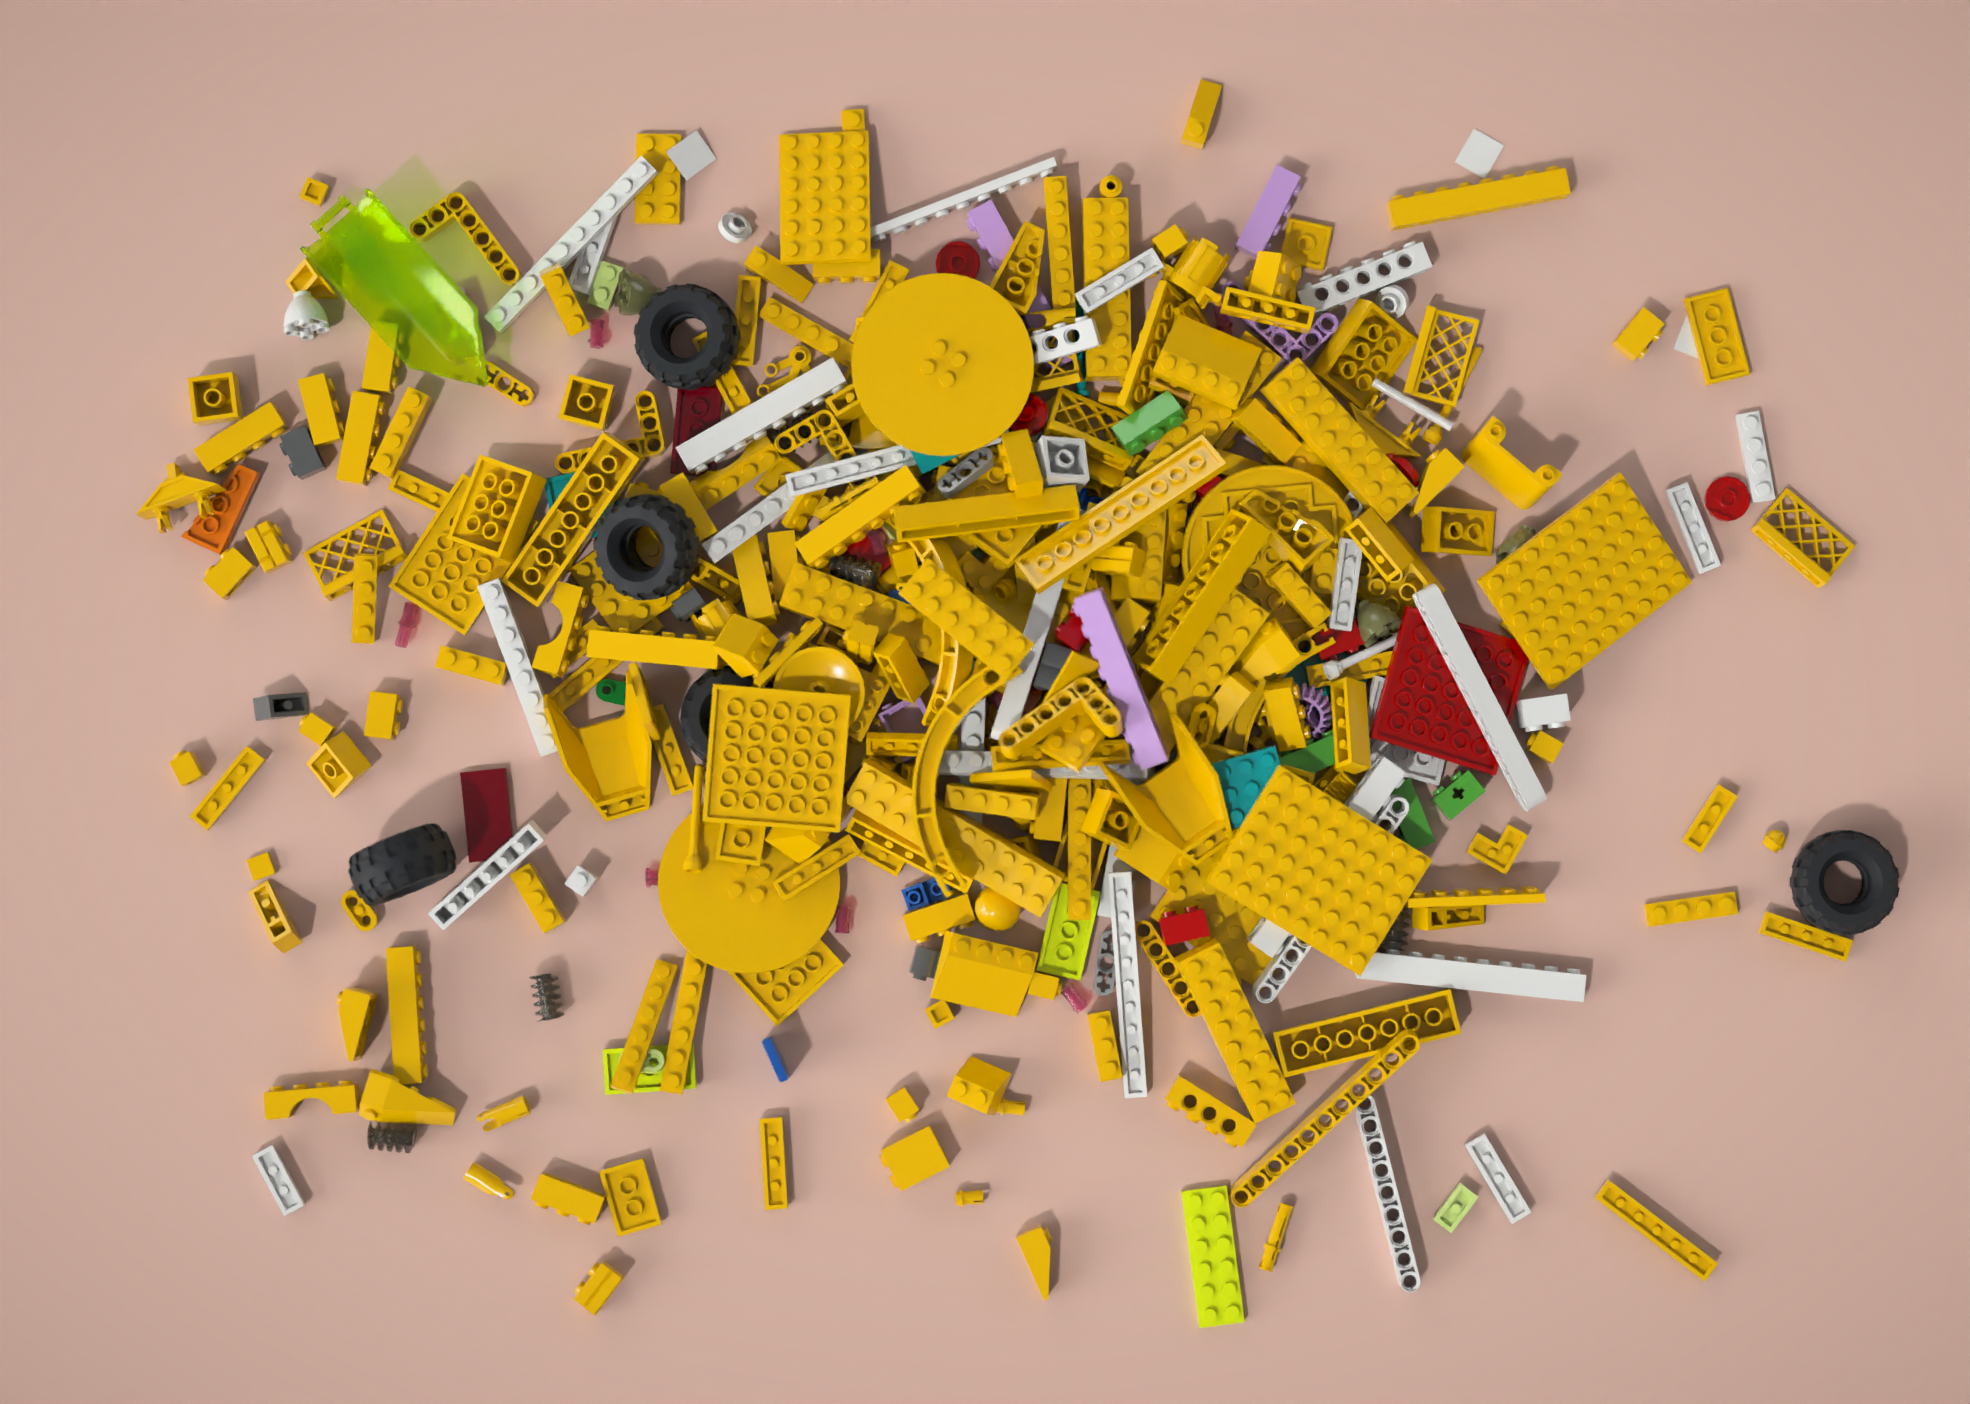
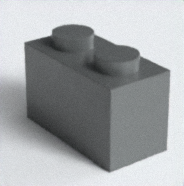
[279,425,327,480]

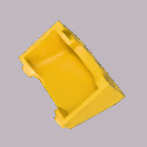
[1461,416,1563,510]

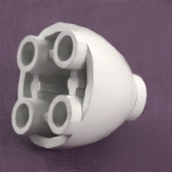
[283,291,330,341]

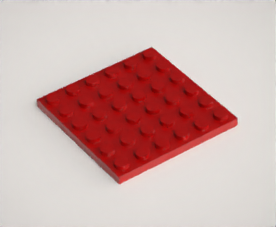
[1369,606,1528,775]

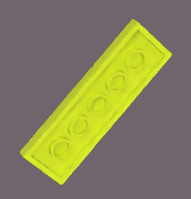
[1181,1185,1245,1328]

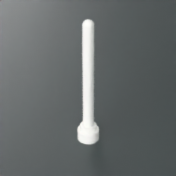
[1323,634,1397,680]

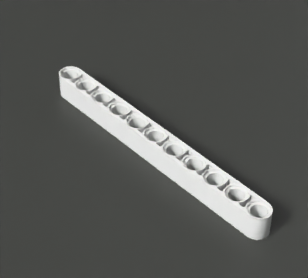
[990,509,1086,745]
[1413,583,1547,812]
[1252,794,1409,1003]

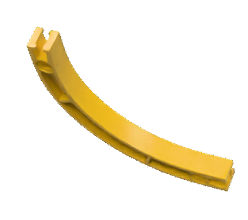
[885,503,973,726]
[1223,622,1336,829]
[911,666,1023,898]

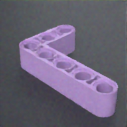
[1221,281,1338,365]

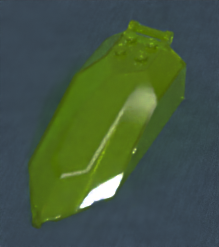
[300,188,489,387]

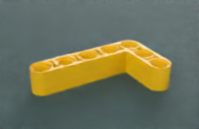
[409,192,522,287]
[555,391,666,474]
[774,410,871,496]
[999,677,1123,759]
[1135,920,1242,1017]

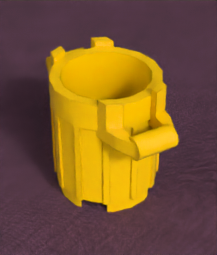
[1158,236,1230,310]
[691,595,741,662]

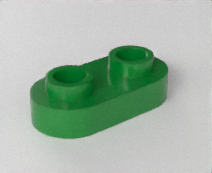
[596,679,626,706]

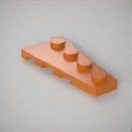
[181,464,260,555]

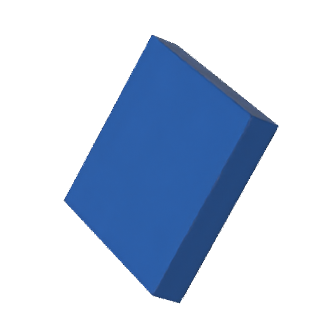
[762,1035,791,1082]

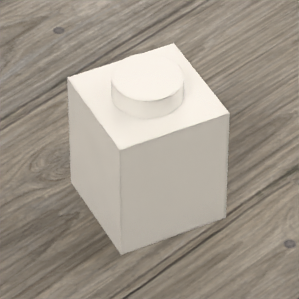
[565,865,599,897]

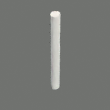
[1371,378,1454,431]

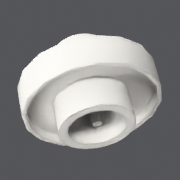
[718,212,752,244]
[1376,285,1409,319]

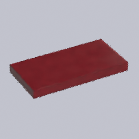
[670,386,723,476]
[460,768,513,863]

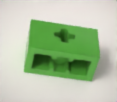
[1431,770,1485,820]

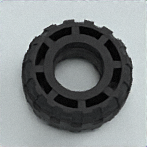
[634,283,741,390]
[593,494,700,601]
[680,666,774,763]
[348,823,457,906]
[1790,830,1900,935]

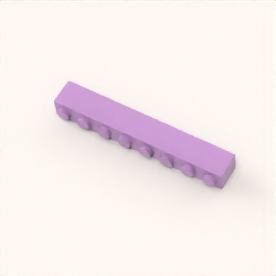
[966,200,1073,372]
[1073,587,1170,770]

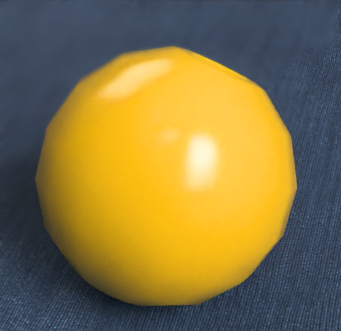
[975,887,1021,931]

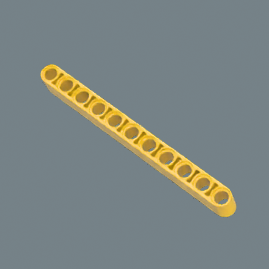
[1230,1029,1420,1208]

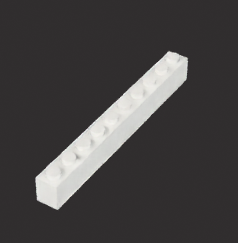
[1247,754,1406,958]
[1355,949,1586,1002]

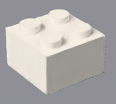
[1033,436,1090,492]
[1515,693,1571,732]

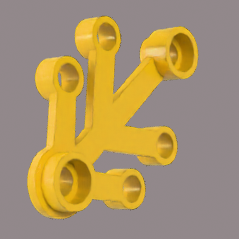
[757,346,813,430]

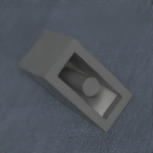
[253,692,309,721]

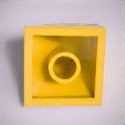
[765,827,830,864]

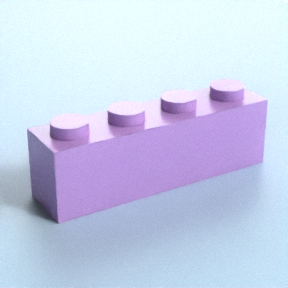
[1235,165,1302,259]

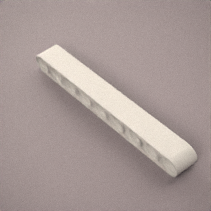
[1354,1095,1421,1292]

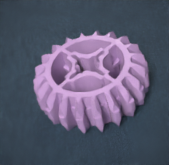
[1295,682,1332,740]

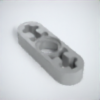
[937,447,995,498]
[1093,930,1115,996]

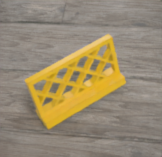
[1403,305,1480,408]
[1030,332,1084,393]
[1042,387,1134,472]
[1750,488,1855,589]
[303,509,408,602]

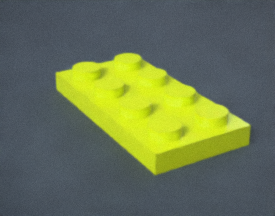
[1036,883,1101,980]
[602,1043,697,1095]

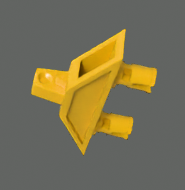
[1347,394,1422,459]
[136,462,227,533]

